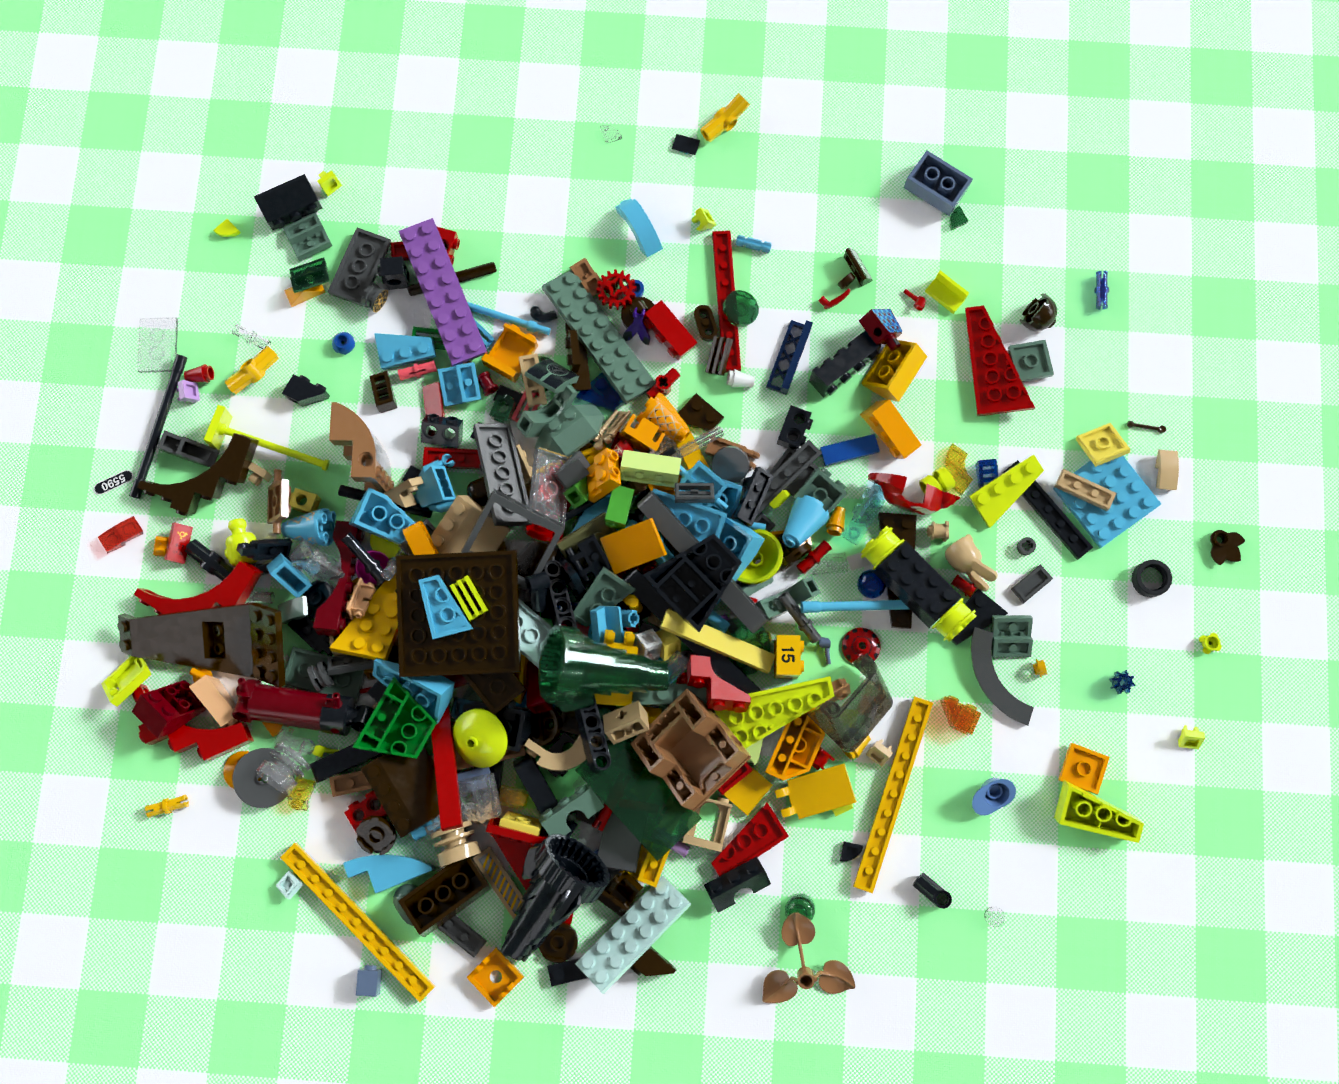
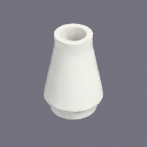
[726,369,755,388]

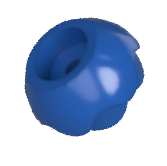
[332,332,355,355]

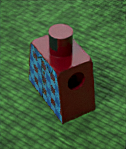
[859,309,902,351]

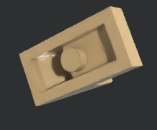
[384,476,424,508]

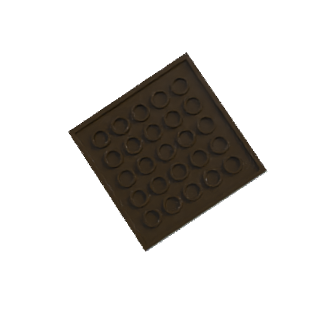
[396,550,521,677]

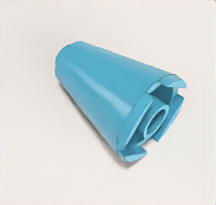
[782,495,829,548]

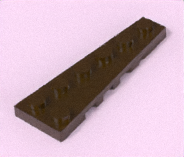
[878,512,917,629]

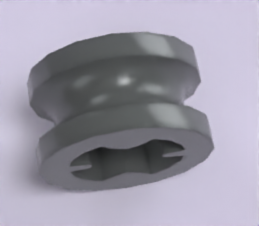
[1017,537,1036,556]

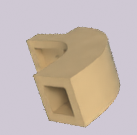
[524,735,597,771]

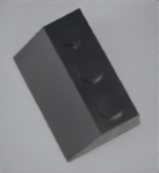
[254,174,323,230]

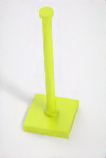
[204,405,330,471]

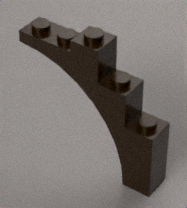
[137,433,259,516]

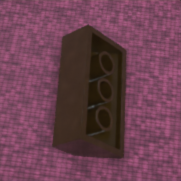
[398,857,492,938]

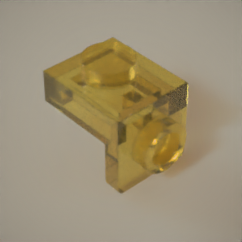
[287,776,316,811]

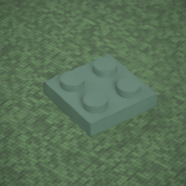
[1008,339,1054,382]

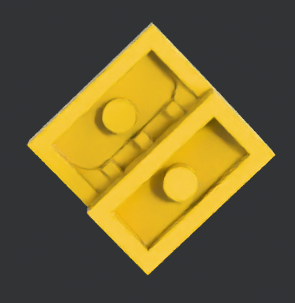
[619,838,670,887]

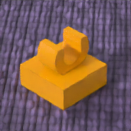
[153,536,169,557]

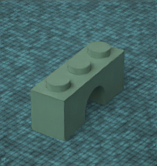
[539,784,604,836]

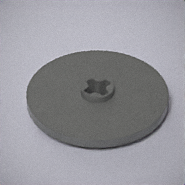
[232,748,295,808]

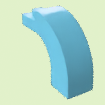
[615,198,663,257]

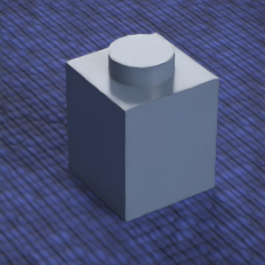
[355,964,382,997]

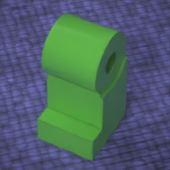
[563,477,589,509]

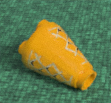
[636,392,691,443]

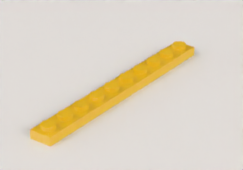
[853,696,933,894]
[280,843,436,1003]

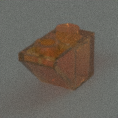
[940,695,981,736]

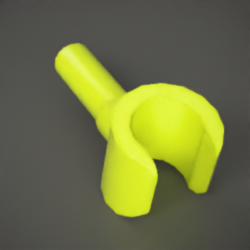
[312,745,339,758]

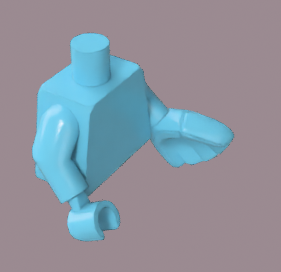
[413,454,456,513]

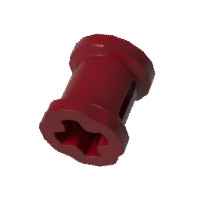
[477,371,499,396]

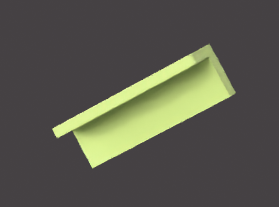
[620,450,681,488]

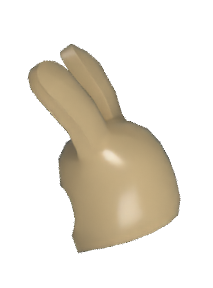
[945,534,998,592]

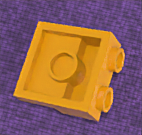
[586,448,621,503]

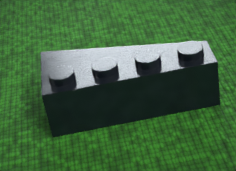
[809,330,882,398]

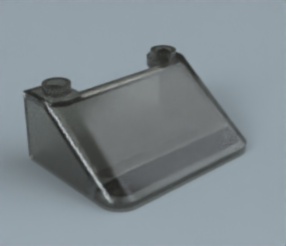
[807,653,893,753]

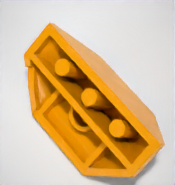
[765,708,825,781]

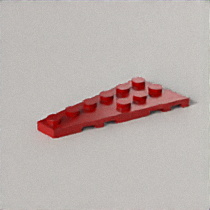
[965,305,1035,416]

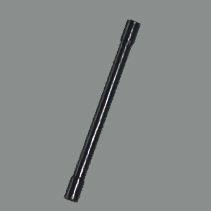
[129,354,188,499]

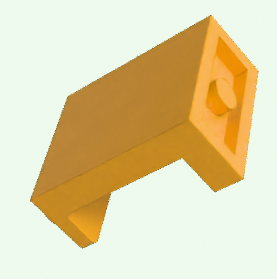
[481,323,538,383]

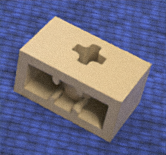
[603,700,649,745]

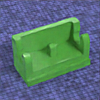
[604,486,635,530]

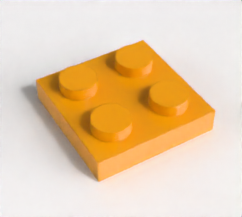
[1058,743,1110,795]

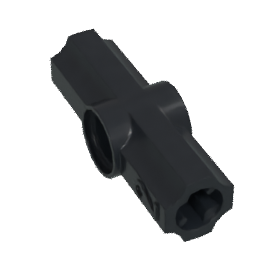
[184,539,234,581]

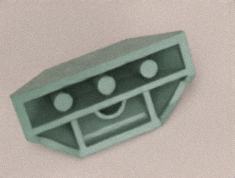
[534,404,605,462]

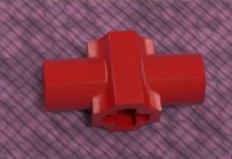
[646,368,681,399]

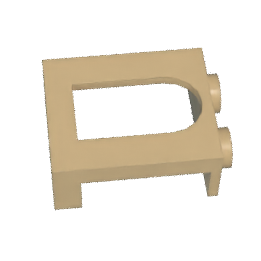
[682,797,733,852]

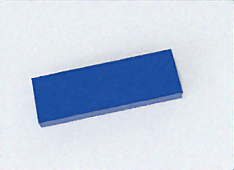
[820,434,880,466]

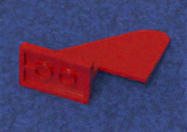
[486,816,573,925]

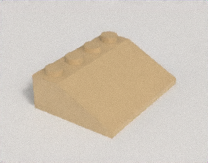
[431,495,511,554]

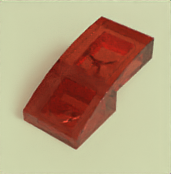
[98,516,143,554]

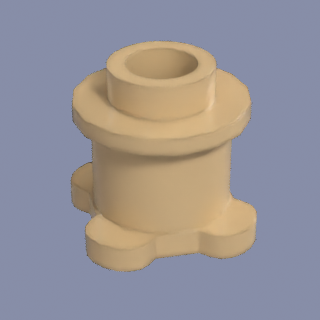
[927,521,949,542]

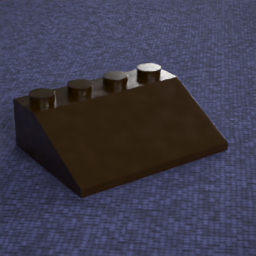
[361,747,439,838]

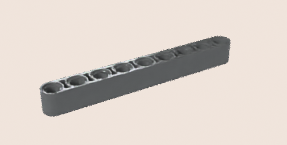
[637,491,769,634]

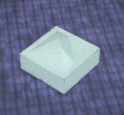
[276,870,304,900]

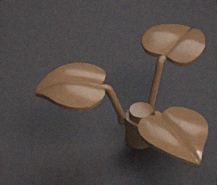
[762,912,855,1003]

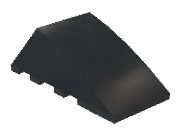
[643,534,742,633]

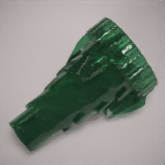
[538,625,669,712]

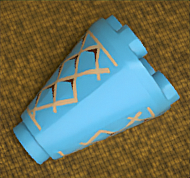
[281,508,336,546]

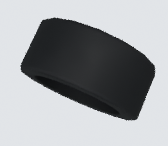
[1131,559,1173,598]

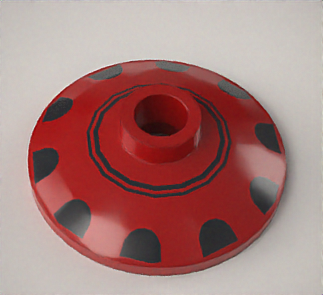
[842,627,881,666]

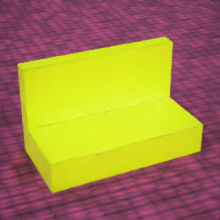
[925,270,969,314]

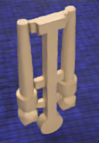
[592,410,631,450]

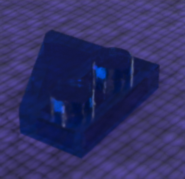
[576,373,624,413]

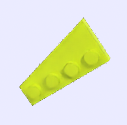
[968,454,1044,528]

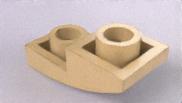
[1155,449,1179,490]

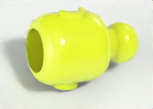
[224,518,258,567]

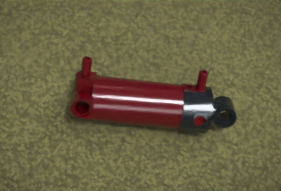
[232,678,374,736]

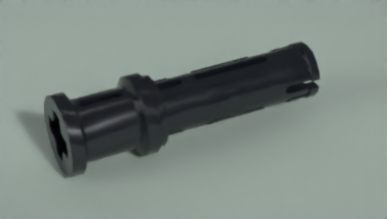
[341,532,391,586]

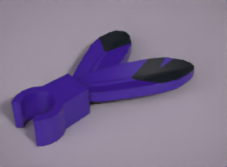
[623,307,651,345]

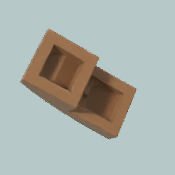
[569,258,602,296]

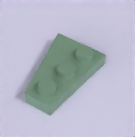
[573,567,636,627]

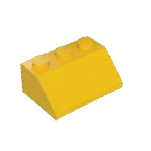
[861,340,928,402]

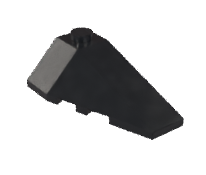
[450,697,535,752]

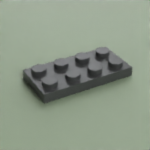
[328,227,392,307]

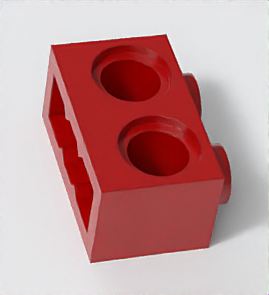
[344,790,387,833]

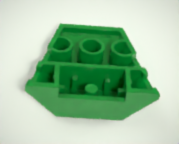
[352,677,437,759]

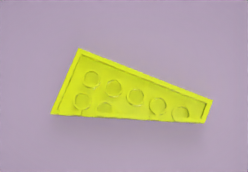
[715,676,835,749]

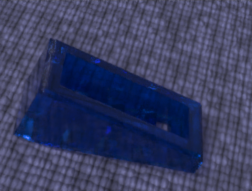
[975,459,998,489]

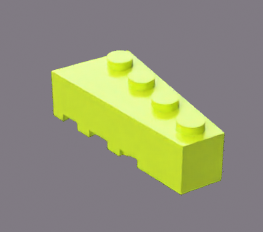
[1054,780,1144,843]

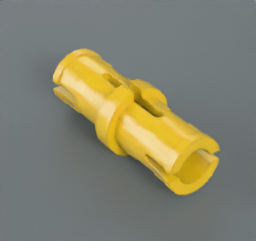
[145,795,189,818]

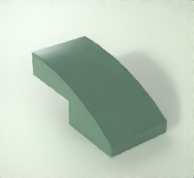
[277,596,308,624]

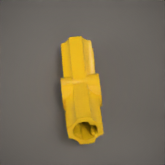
[700,93,750,142]
[225,346,279,394]

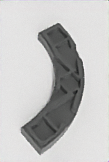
[970,627,1034,726]

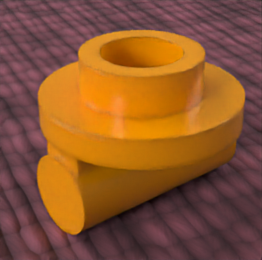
[189,668,213,683]

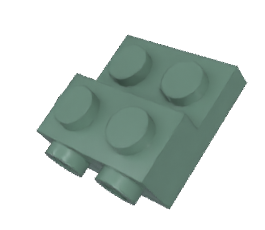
[793,467,847,514]

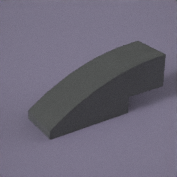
[157,430,220,467]

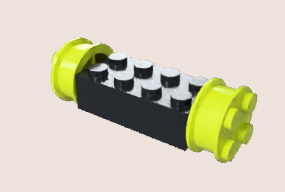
[861,526,976,642]

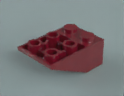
[132,680,206,738]

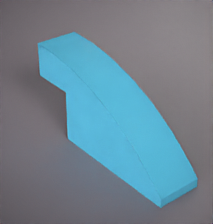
[343,854,436,894]

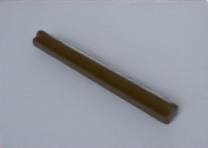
[407,262,497,296]

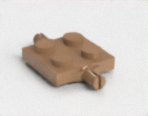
[267,469,291,535]

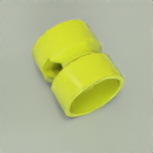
[919,466,956,494]

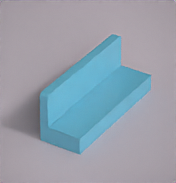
[590,606,624,661]

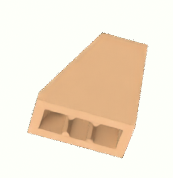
[189,675,240,728]

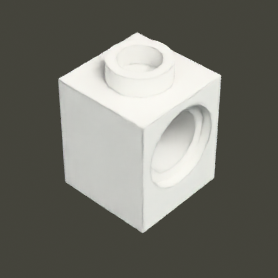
[634,628,662,663]

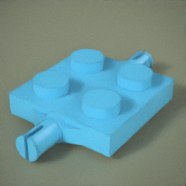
[674,460,728,512]

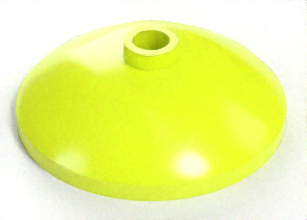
[737,529,783,585]
[453,709,508,768]

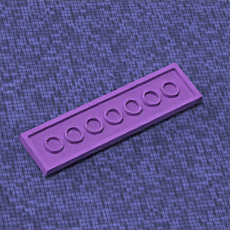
[398,218,488,367]

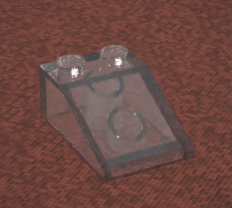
[289,538,345,582]

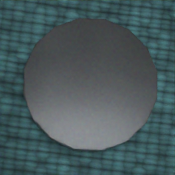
[712,446,750,483]

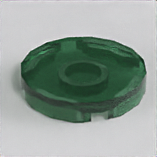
[723,290,759,327]

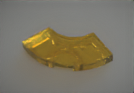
[945,443,973,496]

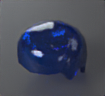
[857,569,886,599]

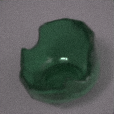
[785,893,816,921]

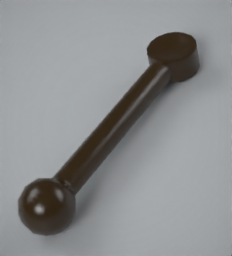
[1127,421,1166,434]

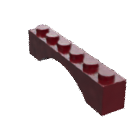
[313,520,364,637]

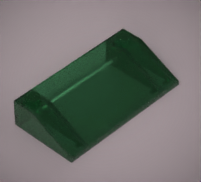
[575,739,702,861]

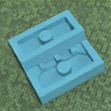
[438,362,481,407]

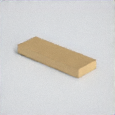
[1054,469,1116,511]

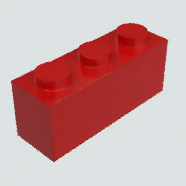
[643,300,698,361]

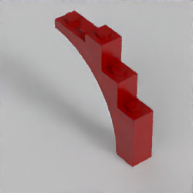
[133,561,263,615]
[132,684,254,761]

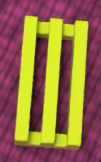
[450,575,488,621]

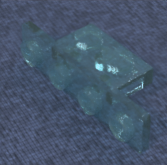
[842,484,886,545]

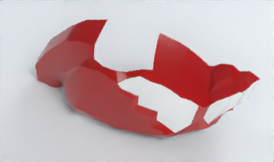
[868,473,960,515]

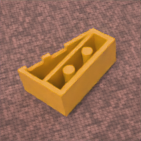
[860,399,922,459]

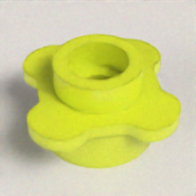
[1199,633,1222,654]

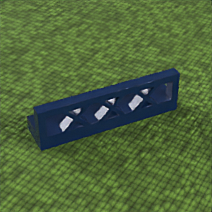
[766,320,813,395]

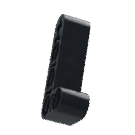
[513,754,569,823]

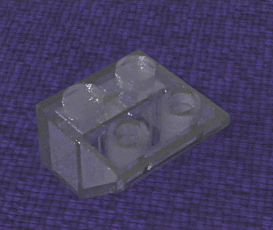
[458,773,502,821]

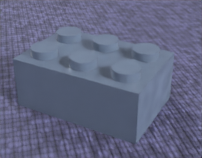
[903,150,973,216]

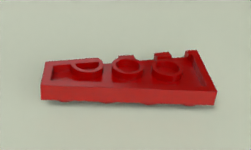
[711,802,789,876]

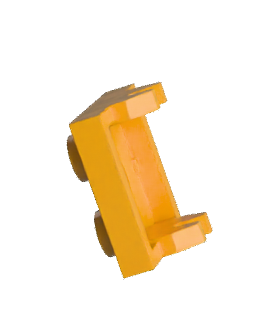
[466,947,525,1008]

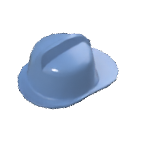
[972,777,1016,816]

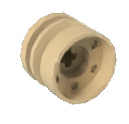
[430,820,481,868]

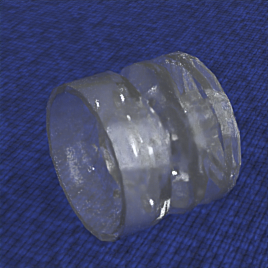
[255,743,311,796]

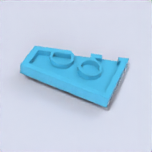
[374,333,437,370]
[418,575,473,639]

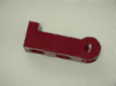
[527,661,553,714]

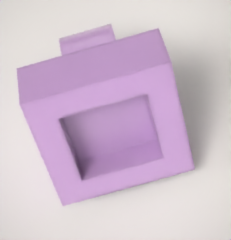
[176,380,200,403]

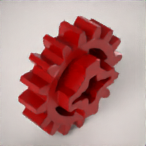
[596,269,637,310]

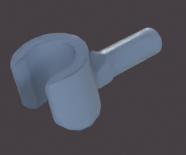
[819,637,831,665]

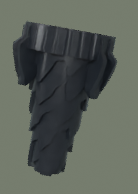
[501,834,610,962]

